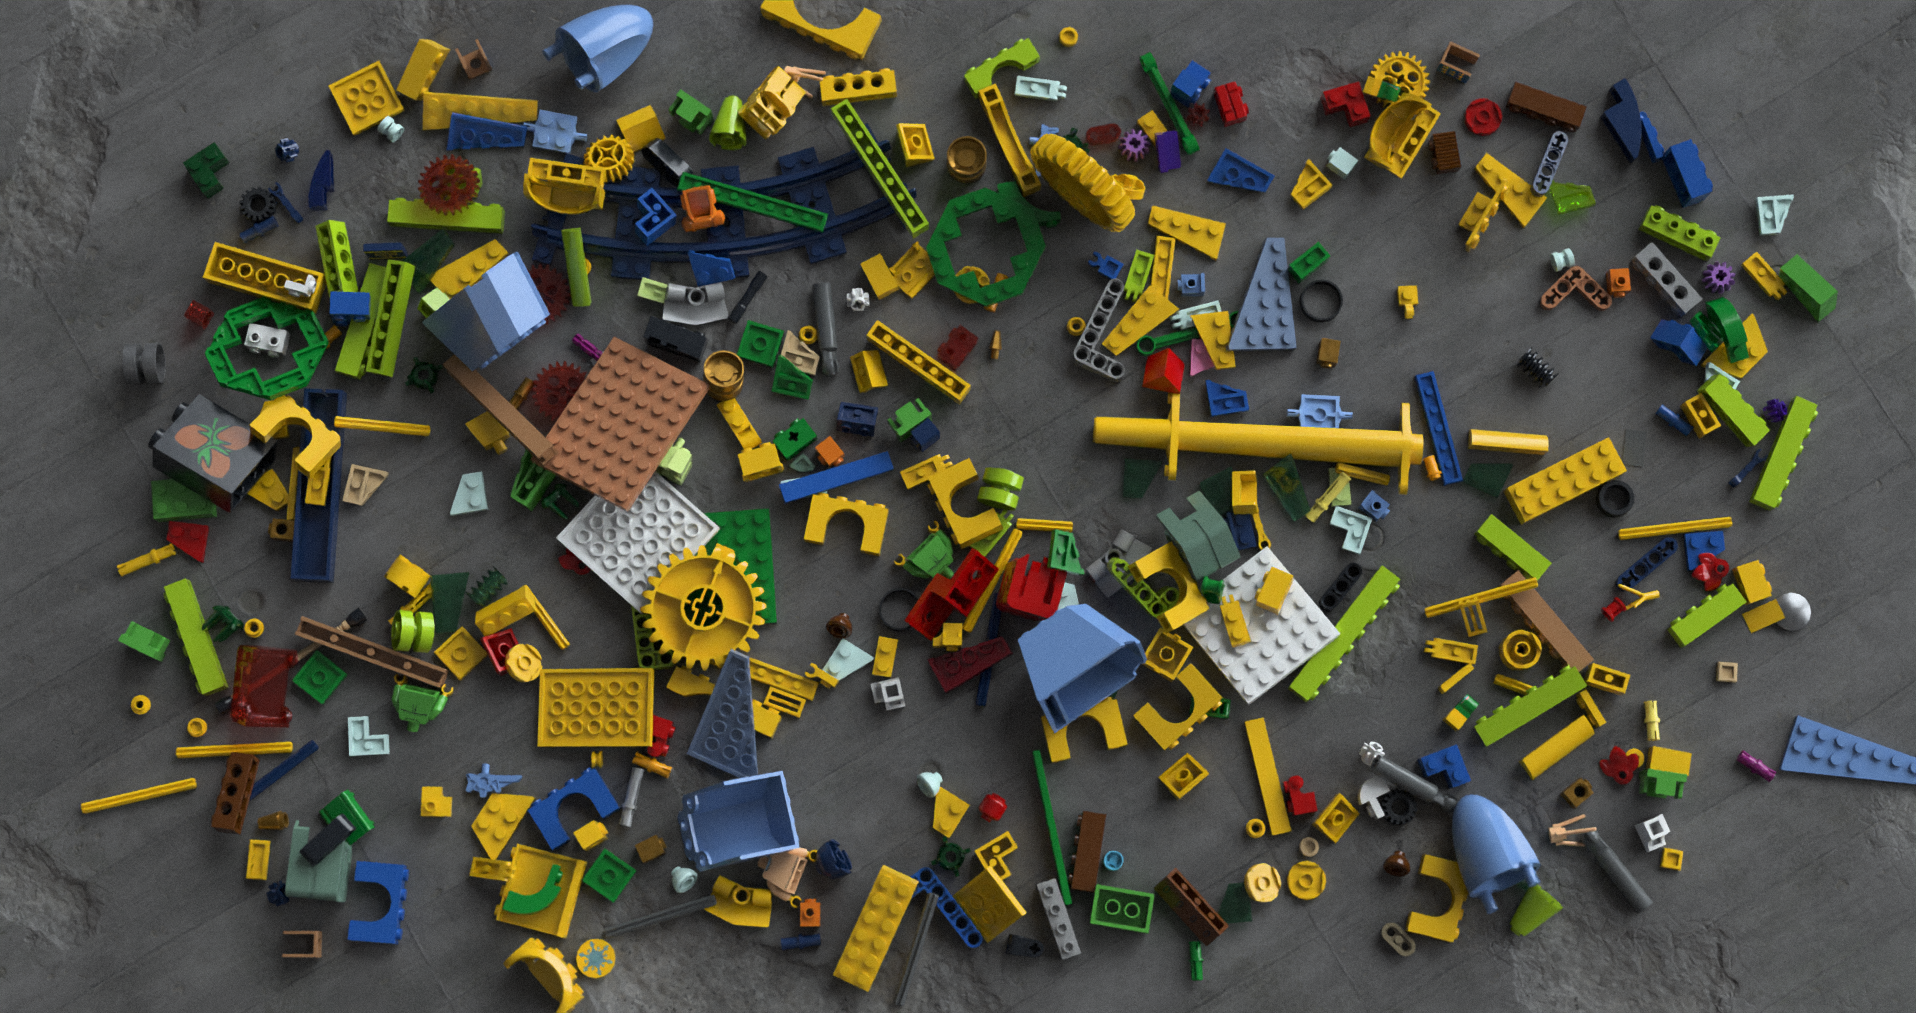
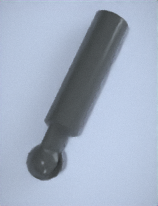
[812,282,840,377]
[1370,755,1458,813]
[1580,827,1653,914]

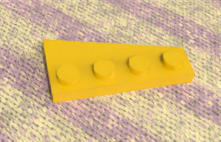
[1474,153,1547,228]
[1148,205,1226,261]
[426,239,509,299]
[1102,285,1179,356]

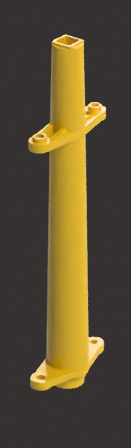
[1093,393,1423,495]

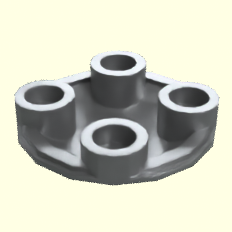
[1777,593,1811,631]

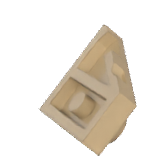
[781,331,820,376]
[342,464,389,506]

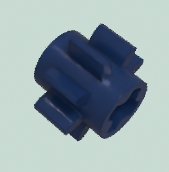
[275,138,299,163]
[266,881,290,907]

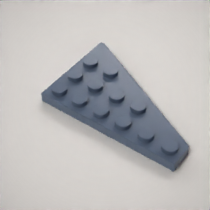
[1226,238,1297,351]
[687,649,758,778]

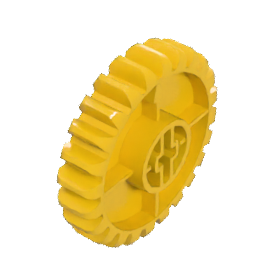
[1030,134,1135,232]
[640,545,766,671]

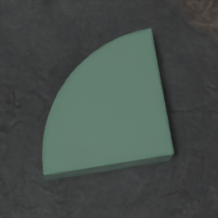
[789,453,816,473]

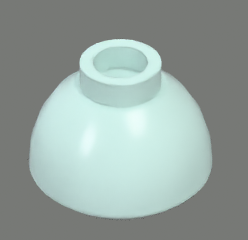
[917,772,943,798]
[671,866,697,893]

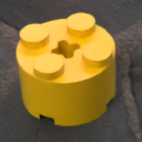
[384,555,430,598]
[1499,630,1542,671]

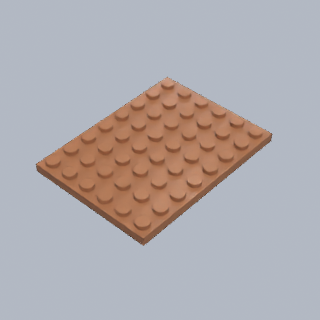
[531,337,710,512]

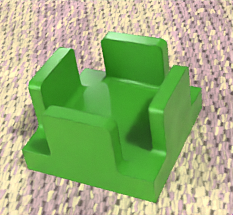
[668,89,714,135]
[887,398,932,443]
[118,621,170,662]
[1638,769,1687,799]

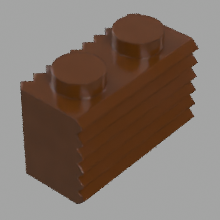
[1428,131,1461,174]

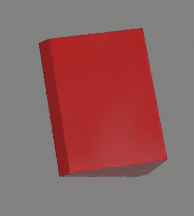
[1142,348,1185,394]
[481,628,519,676]

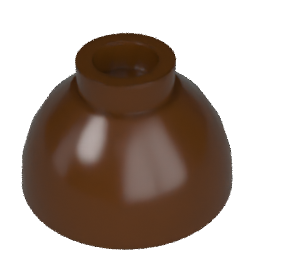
[826,613,852,639]
[1383,851,1410,877]

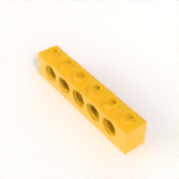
[866,320,971,405]

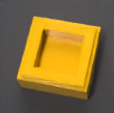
[1660,848,1683,871]

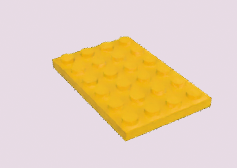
[537,668,654,747]

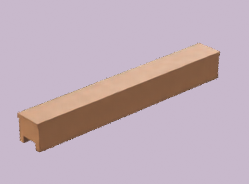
[443,354,558,465]
[295,616,449,688]

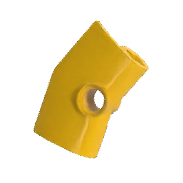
[704,875,773,927]

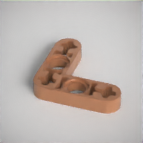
[1540,266,1612,311]

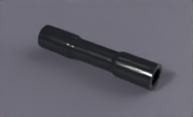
[727,271,768,324]

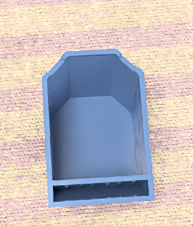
[422,252,550,371]
[1018,604,1147,734]

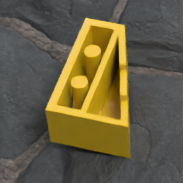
[396,39,450,100]

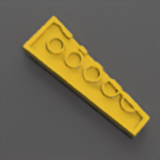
[422,92,538,130]

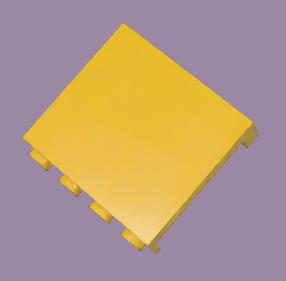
[494,844,587,938]

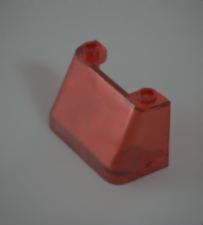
[231,645,298,727]

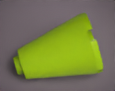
[709,95,747,150]
[1510,885,1563,936]

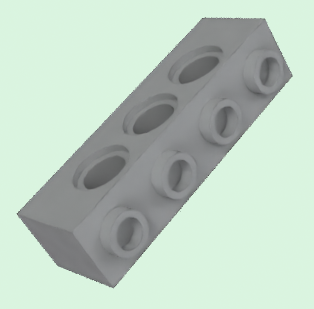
[1631,242,1702,317]
[1036,878,1081,960]

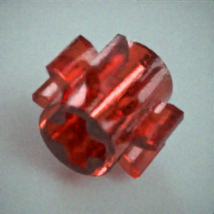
[1187,103,1210,127]

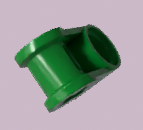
[1201,576,1225,604]

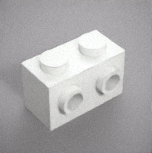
[244,323,291,358]

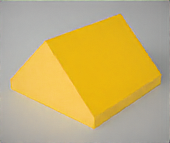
[616,105,666,153]
[896,123,935,167]
[1158,753,1209,801]
[1312,793,1360,844]

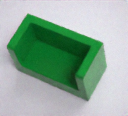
[1288,241,1330,284]

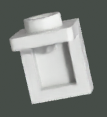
[284,275,317,297]

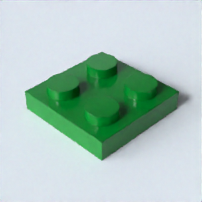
[737,320,785,368]
[292,650,348,705]
[582,848,637,903]

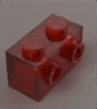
[937,325,979,371]

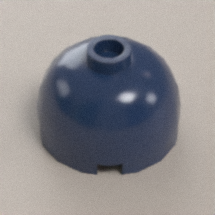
[815,839,852,879]

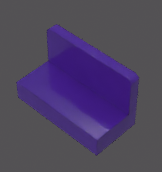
[1154,130,1181,173]

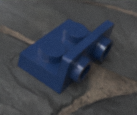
[836,402,878,437]
[1223,512,1257,551]

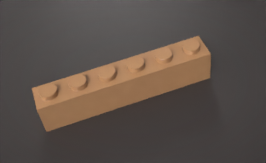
[1498,570,1594,672]

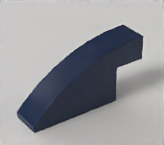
[1600,78,1641,164]

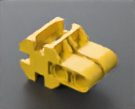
[738,66,806,140]

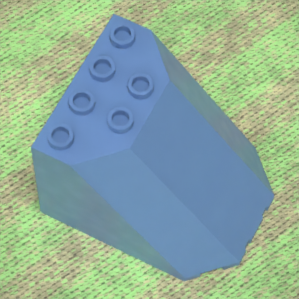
[678,771,800,872]

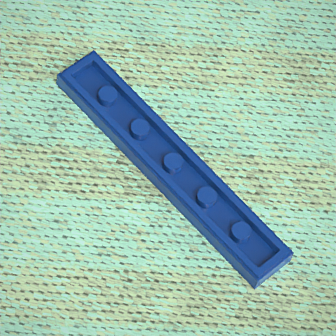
[1414,371,1463,486]
[779,451,894,504]

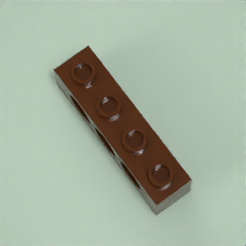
[211,752,260,835]

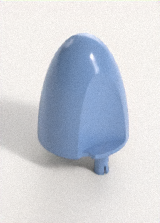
[542,5,653,93]
[1452,794,1541,914]

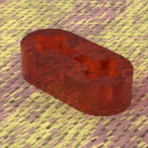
[1086,123,1121,146]

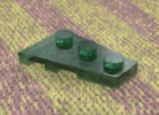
[1262,454,1311,522]

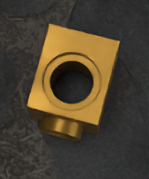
[1316,338,1341,369]
[268,518,295,542]
[1560,778,1594,809]
[635,835,667,864]

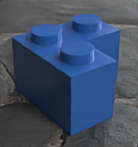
[1170,60,1211,107]
[635,188,677,246]
[330,291,371,326]
[1650,319,1708,366]
[1417,744,1471,789]

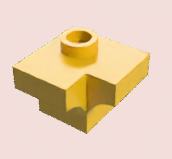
[933,623,962,652]
[421,786,452,818]

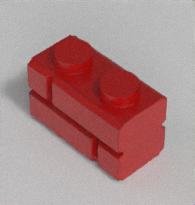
[1213,81,1249,127]

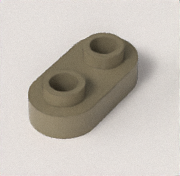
[1381,922,1416,956]

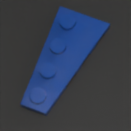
[447,112,527,150]

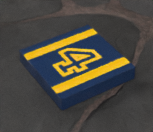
[363,242,408,260]

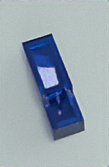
[308,150,334,211]

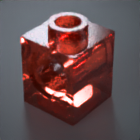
[184,300,215,329]

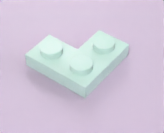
[1329,506,1372,555]
[348,716,389,757]

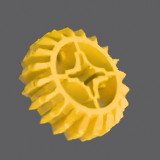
[584,134,635,184]

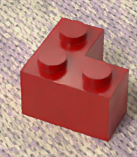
[1320,81,1370,127]

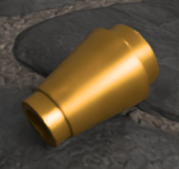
[258,811,289,830]

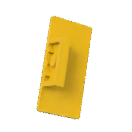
[1458,178,1509,252]

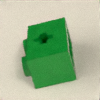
[773,418,818,462]

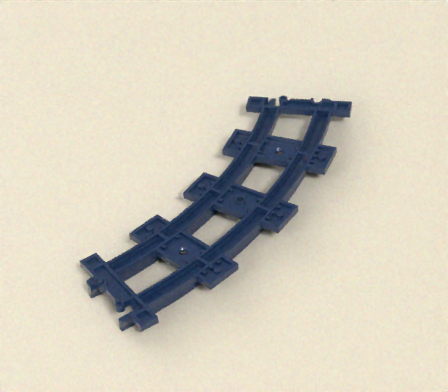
[531,123,917,280]

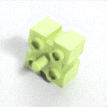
[655,438,692,486]

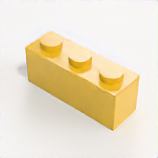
[475,585,536,636]

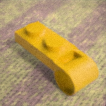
[717,398,762,449]

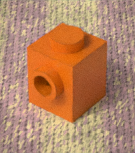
[1606,268,1631,298]
[815,436,845,468]
[800,899,821,927]

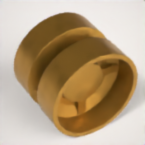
[947,136,987,183]
[703,350,744,401]

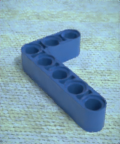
[911,867,982,948]

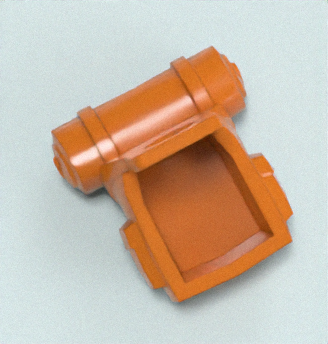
[680,185,725,232]

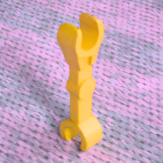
[1251,505,1271,550]

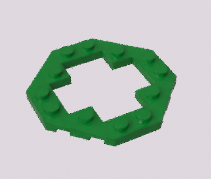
[926,187,1046,307]
[205,297,329,401]

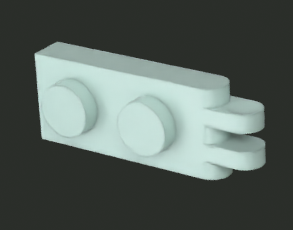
[1015,76,1067,101]
[1170,301,1222,330]

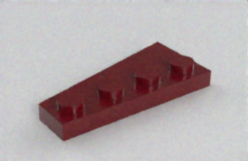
[927,637,1013,693]

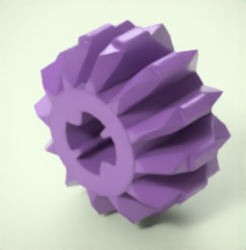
[1118,129,1150,162]
[1702,261,1735,294]

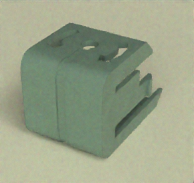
[1155,491,1241,582]
[285,820,352,902]

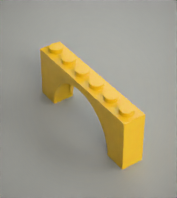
[760,0,881,60]

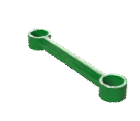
[1139,52,1200,155]
[1136,311,1238,356]

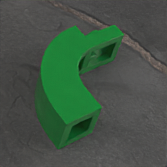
[1705,297,1749,363]
[503,864,563,915]

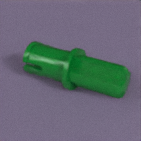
[1188,941,1204,981]

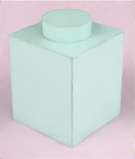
[1327,147,1358,180]

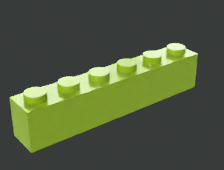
[387,198,505,234]
[365,259,415,378]
[335,263,386,380]
[1749,396,1818,511]
[163,578,229,696]
[1474,665,1587,747]

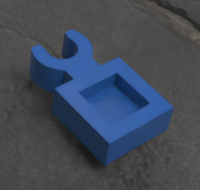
[1088,252,1124,280]

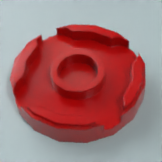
[1464,98,1502,136]

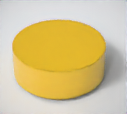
[1059,27,1078,47]

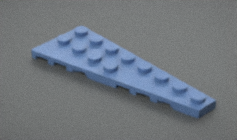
[1779,715,1916,785]

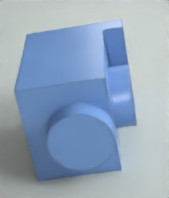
[1177,273,1205,297]
[1358,490,1390,522]

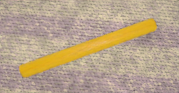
[1618,517,1732,540]
[962,529,1022,633]
[1424,577,1538,618]
[176,742,293,758]
[81,778,197,814]

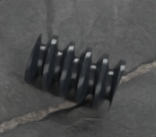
[1517,347,1559,389]

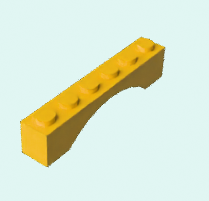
[978,83,1041,197]
[666,665,782,739]

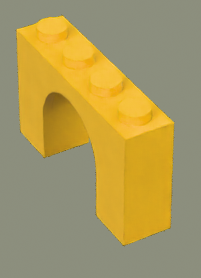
[250,395,341,479]
[927,458,1003,549]
[804,493,889,556]
[1128,541,1209,633]
[1133,663,1223,750]
[1041,697,1128,763]
[1405,854,1468,943]

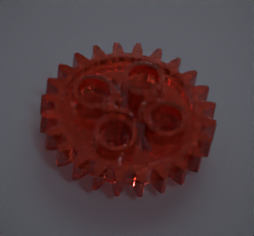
[418,154,480,216]
[527,264,571,325]
[531,361,587,422]

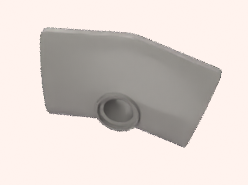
[662,282,728,325]
[1085,529,1152,598]

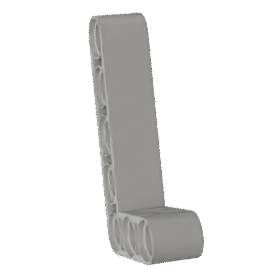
[1073,279,1125,382]

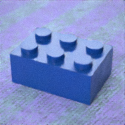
[1662,139,1713,208]

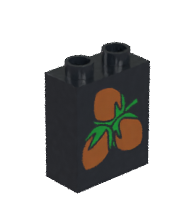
[148,394,277,514]

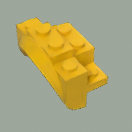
[1364,93,1441,179]
[523,158,606,214]
[503,938,585,1013]

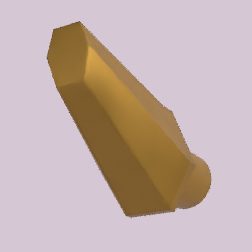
[989,330,1002,359]

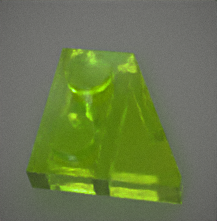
[1549,180,1596,215]

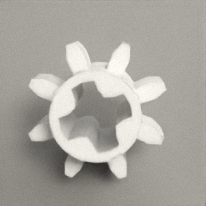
[846,288,869,311]
[1359,742,1385,766]

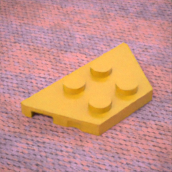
[1701,313,1768,379]
[471,793,536,860]

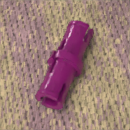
[1736,750,1776,782]

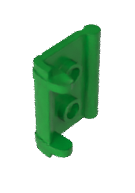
[319,790,375,846]

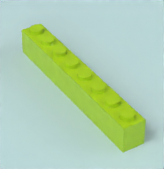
[831,99,929,239]
[1287,565,1400,702]

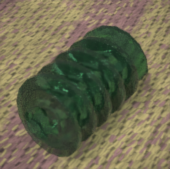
[465,565,508,607]

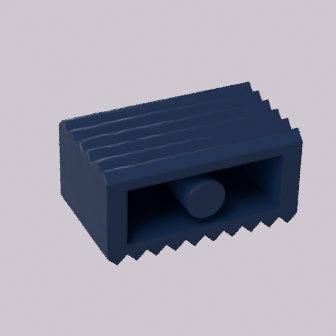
[909,418,940,452]

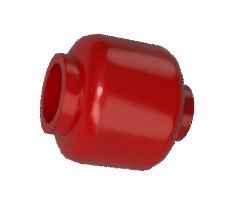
[978,792,1007,823]

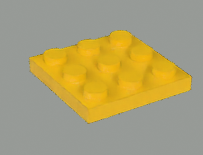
[328,61,405,136]
[952,865,1026,943]

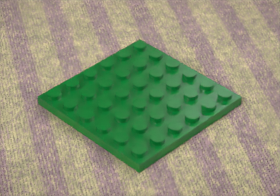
[684,508,777,627]

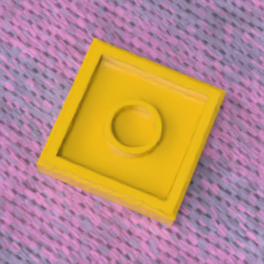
[434,626,488,681]

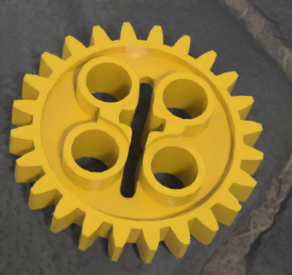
[1369,51,1430,108]

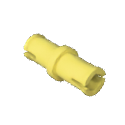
[1644,701,1660,741]

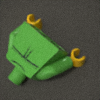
[894,521,954,579]
[392,674,453,732]

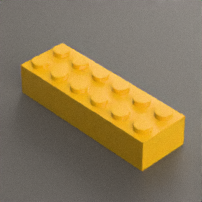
[203,242,326,314]
[1503,437,1627,525]
[833,865,919,992]

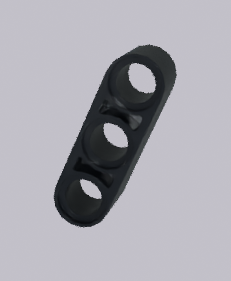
[641,138,693,187]
[1319,563,1362,612]
[299,813,356,867]

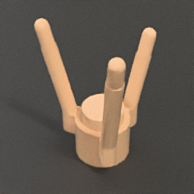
[784,66,826,98]
[1548,814,1597,847]

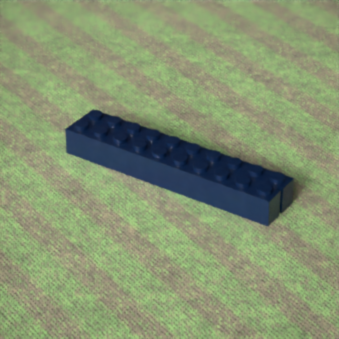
[290,388,347,583]

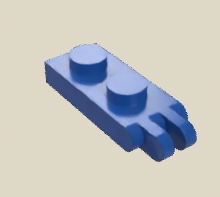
[1640,112,1664,164]

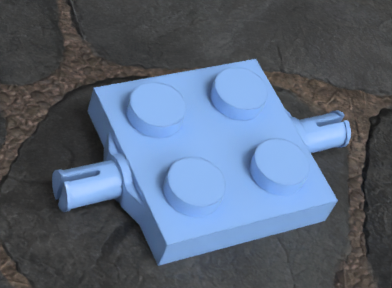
[523,110,587,154]
[1287,394,1353,428]

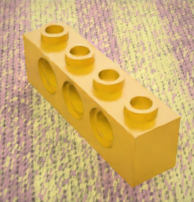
[820,69,897,106]

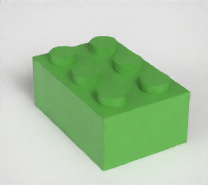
[151,479,217,522]
[1089,884,1155,934]

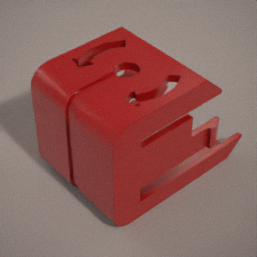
[996,554,1067,621]

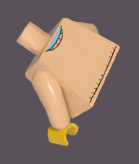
[758,847,817,908]

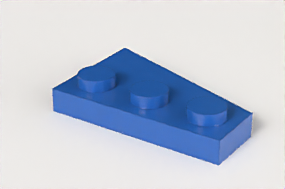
[1207,148,1275,193]

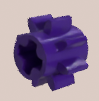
[1763,399,1787,423]

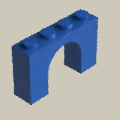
[528,768,621,851]
[348,861,409,944]

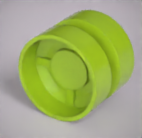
[977,467,1024,511]
[391,610,434,653]

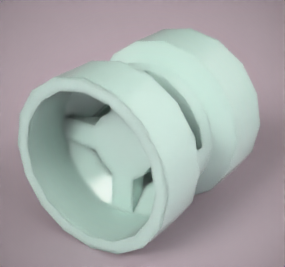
[377,116,404,142]
[1550,248,1575,272]

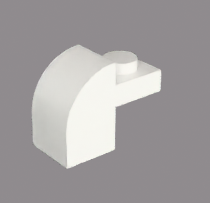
[1357,776,1390,820]

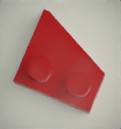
[166,521,209,563]

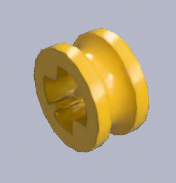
[591,751,603,768]

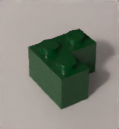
[183,142,230,199]

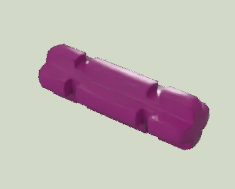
[572,334,603,361]

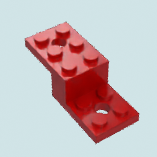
[904,548,999,641]

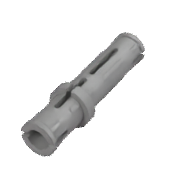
[619,767,644,827]

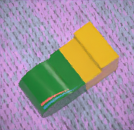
[1363,76,1401,102]
[1443,694,1479,731]

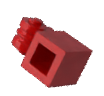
[647,715,676,757]
[1283,775,1318,816]

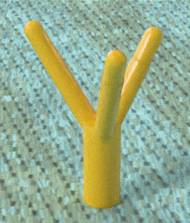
[1618,584,1660,610]

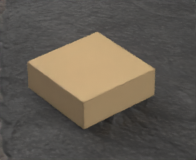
[1716,662,1738,683]

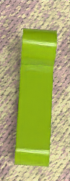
[1107,557,1179,618]
[631,605,675,671]

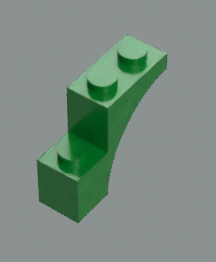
[997,181,1061,228]

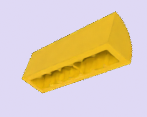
[1468,429,1548,455]
[1518,715,1595,780]

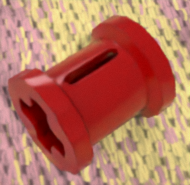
[1601,597,1627,622]

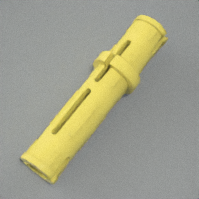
[1305,471,1351,523]

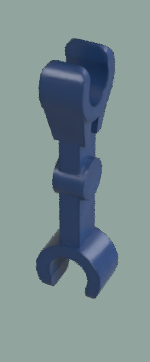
[268,182,304,224]
[1729,449,1768,488]

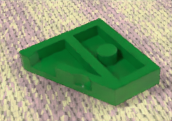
[1047,529,1084,576]

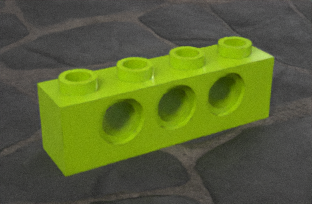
[315,220,359,298]

